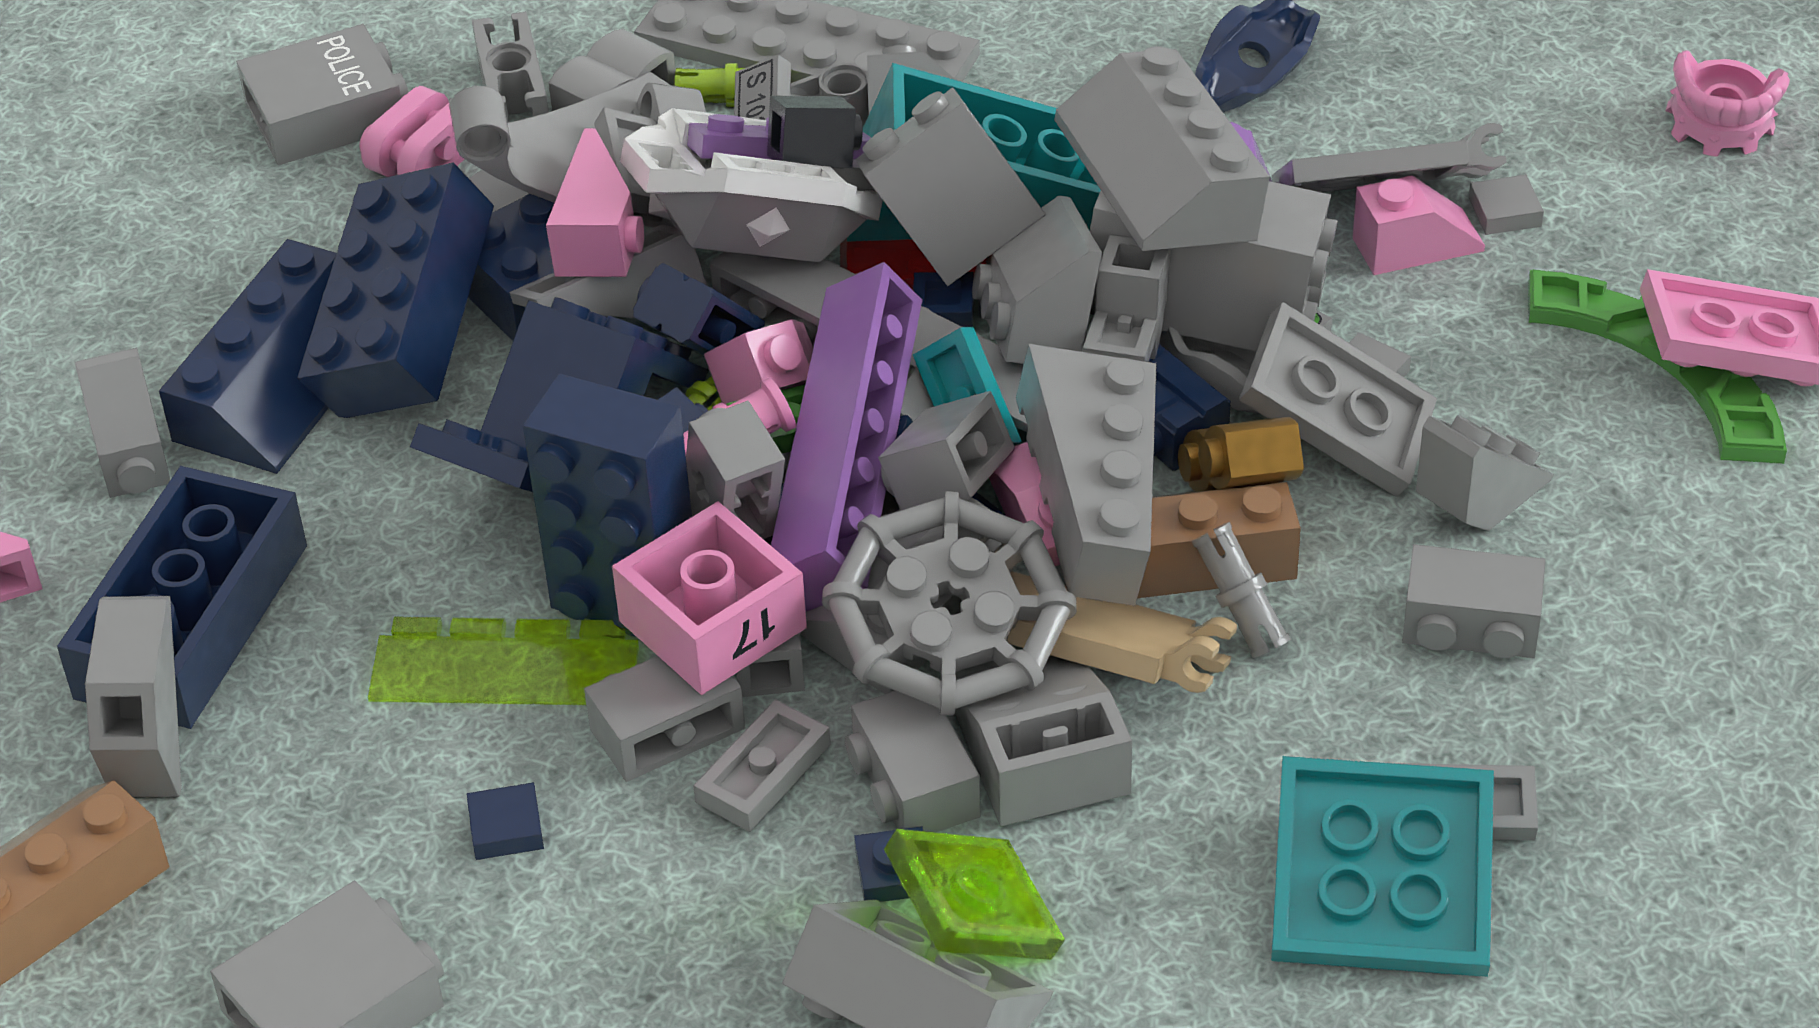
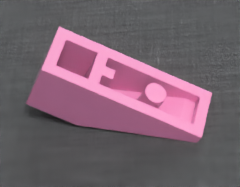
[546,128,644,277]

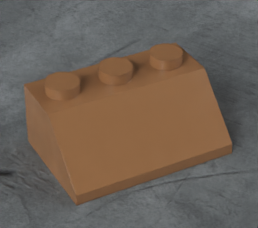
[1137,482,1301,599]
[0,780,170,986]

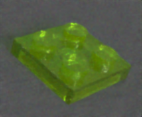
[884,829,1065,960]

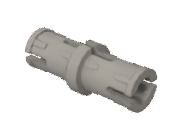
[1192,522,1291,659]

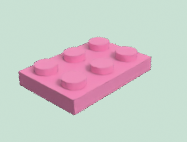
[1640,269,1819,386]

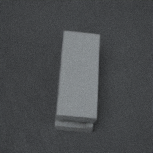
[472,11,549,123]

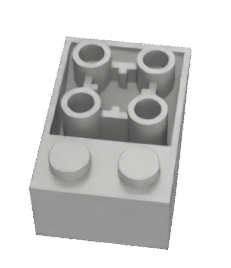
[955,655,1132,827]

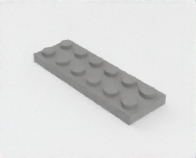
[634,0,980,83]

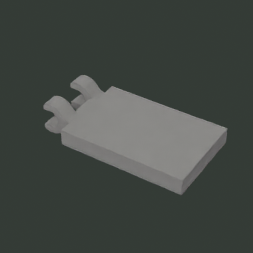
[1272,123,1507,192]

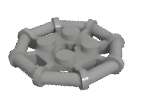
[822,491,1077,715]

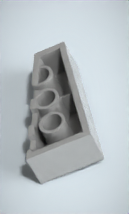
[1016,344,1156,606]

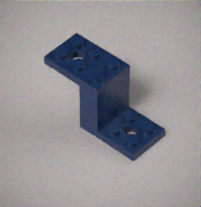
[410,297,708,493]

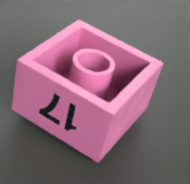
[612,501,807,695]

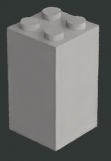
[1090,181,1338,352]

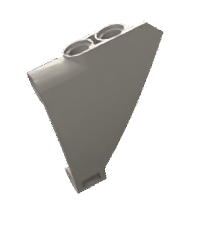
[449,72,706,228]

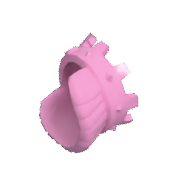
[1665,50,1790,157]

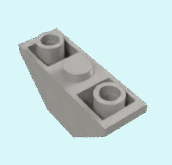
[1416,415,1554,531]
[85,596,182,797]

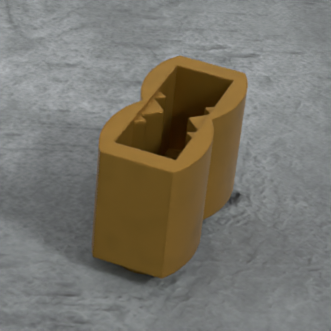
[1178,417,1304,491]

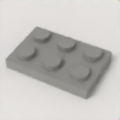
[1239,302,1437,497]

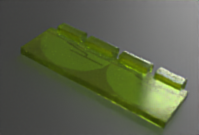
[368,616,639,705]

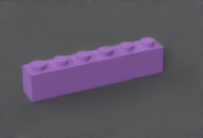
[771,262,922,612]

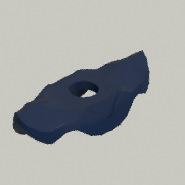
[1195,0,1320,113]

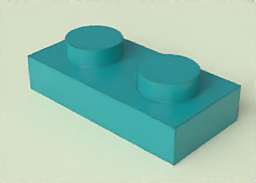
[913,327,1022,446]

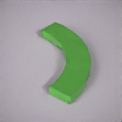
[1528,269,1787,464]

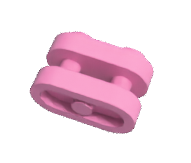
[360,86,464,177]

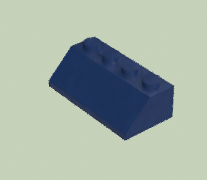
[159,239,336,474]

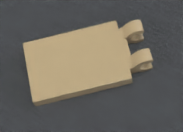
[1007,571,1237,693]

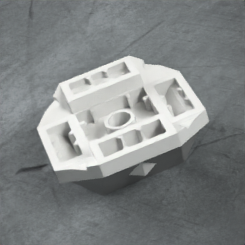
[620,108,882,262]

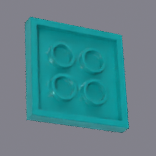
[1271,756,1494,977]

